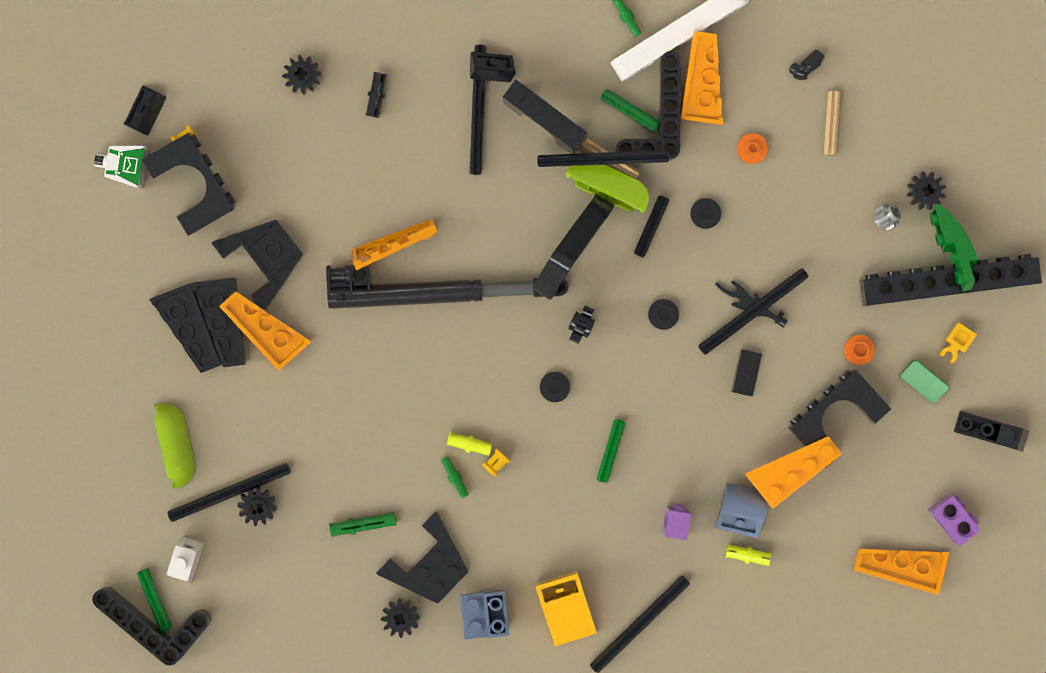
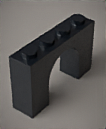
[502,79,587,154]
[142,132,236,236]
[788,369,891,468]

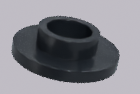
[690,198,721,229]
[648,299,679,330]
[540,372,570,402]

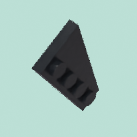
[191,278,246,367]
[149,283,222,373]

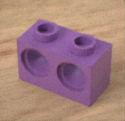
[928,494,980,546]
[662,504,691,540]

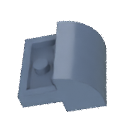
[716,483,768,538]
[460,590,510,640]

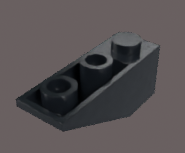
[954,411,1029,452]

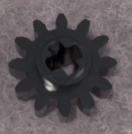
[282,55,322,95]
[906,171,946,210]
[568,305,595,344]
[237,486,277,527]
[381,598,420,638]

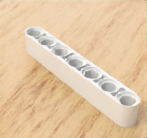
[610,0,750,82]

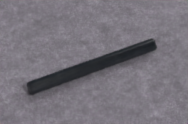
[469,45,486,175]
[537,150,669,167]
[698,268,809,355]
[167,463,291,522]
[590,575,690,673]

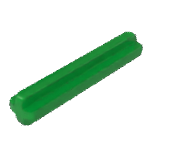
[600,89,660,132]
[597,419,625,483]
[137,568,172,631]

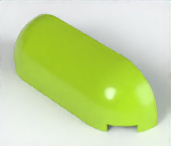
[565,165,649,213]
[154,403,196,489]

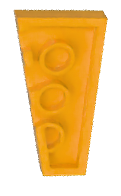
[680,31,723,125]
[351,218,438,270]
[219,291,311,371]
[745,436,842,509]
[853,549,950,595]

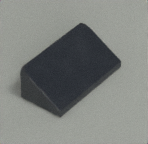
[470,52,516,82]
[123,85,166,136]
[731,349,762,397]

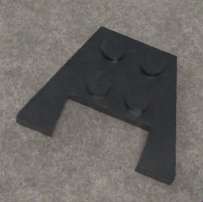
[212,220,303,310]
[376,511,468,604]

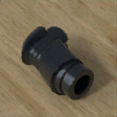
[789,49,825,80]

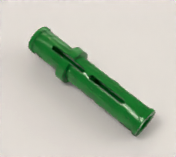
[329,512,397,537]

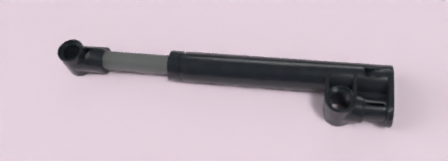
[326,265,569,309]

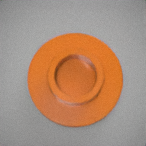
[737,133,768,164]
[844,335,875,365]

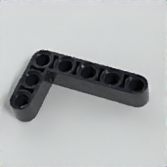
[615,51,681,161]
[532,194,615,300]
[92,587,211,666]

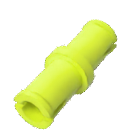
[446,432,492,456]
[725,544,772,567]

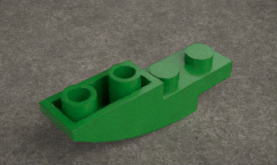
[930,204,978,291]

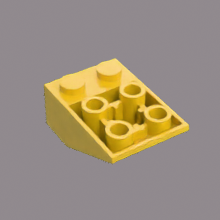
[535,570,597,646]

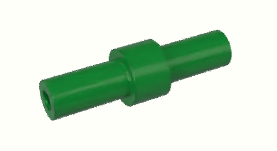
[612,0,642,37]
[440,456,469,498]

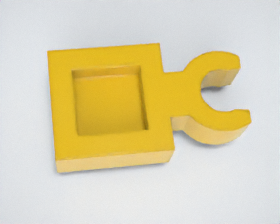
[939,322,977,363]

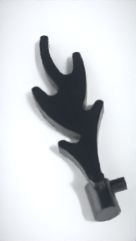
[715,281,788,328]

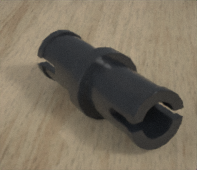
[365,72,387,118]

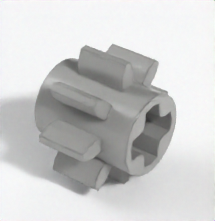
[873,202,901,231]

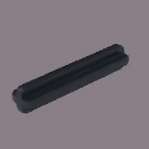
[634,195,669,258]

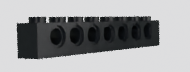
[859,254,1042,306]

